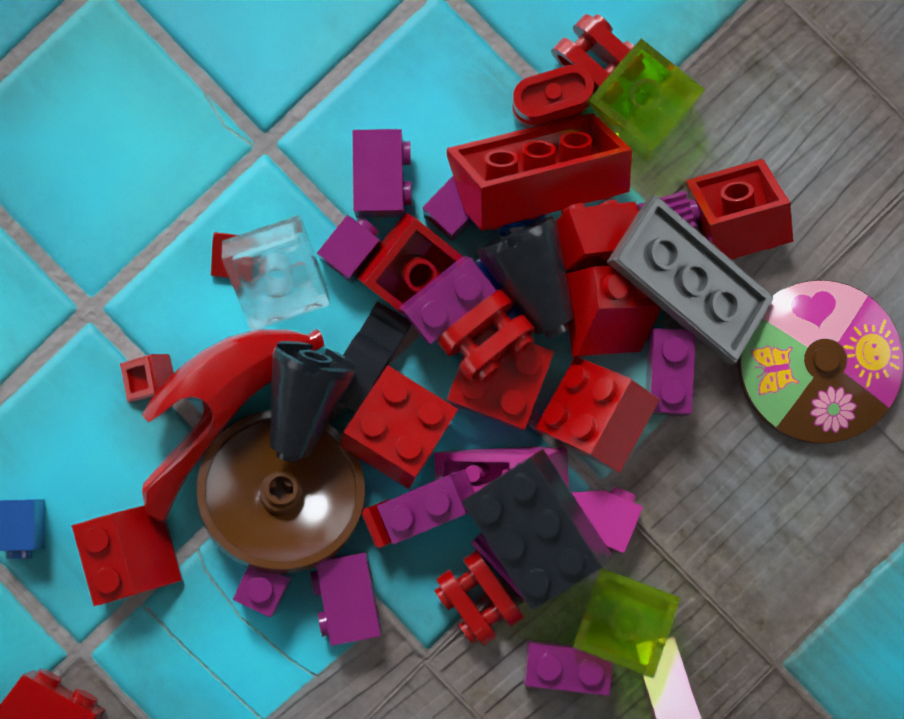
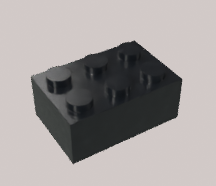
[461,449,613,611]

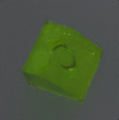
[588,38,705,164]
[572,568,681,679]

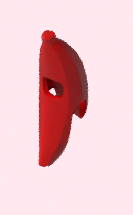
[142,329,325,523]

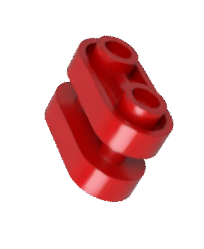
[551,14,644,105]
[512,65,594,128]
[437,290,535,383]
[434,550,525,647]

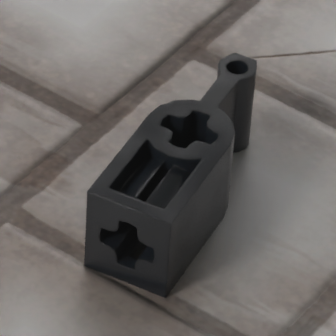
[340,301,412,413]

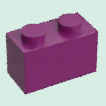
[352,129,412,218]
[399,256,496,344]
[646,328,695,416]
[377,469,475,544]
[310,552,382,646]
[523,639,614,696]

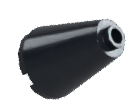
[477,216,574,338]
[270,341,356,462]

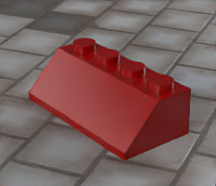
[446,113,632,231]

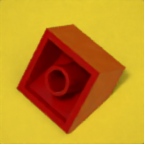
[686,159,794,260]
[355,212,462,315]
[566,266,662,357]
[71,505,183,607]
[0,668,105,719]

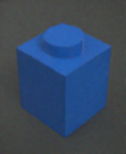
[0,499,45,559]

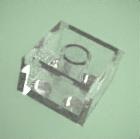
[222,215,330,331]

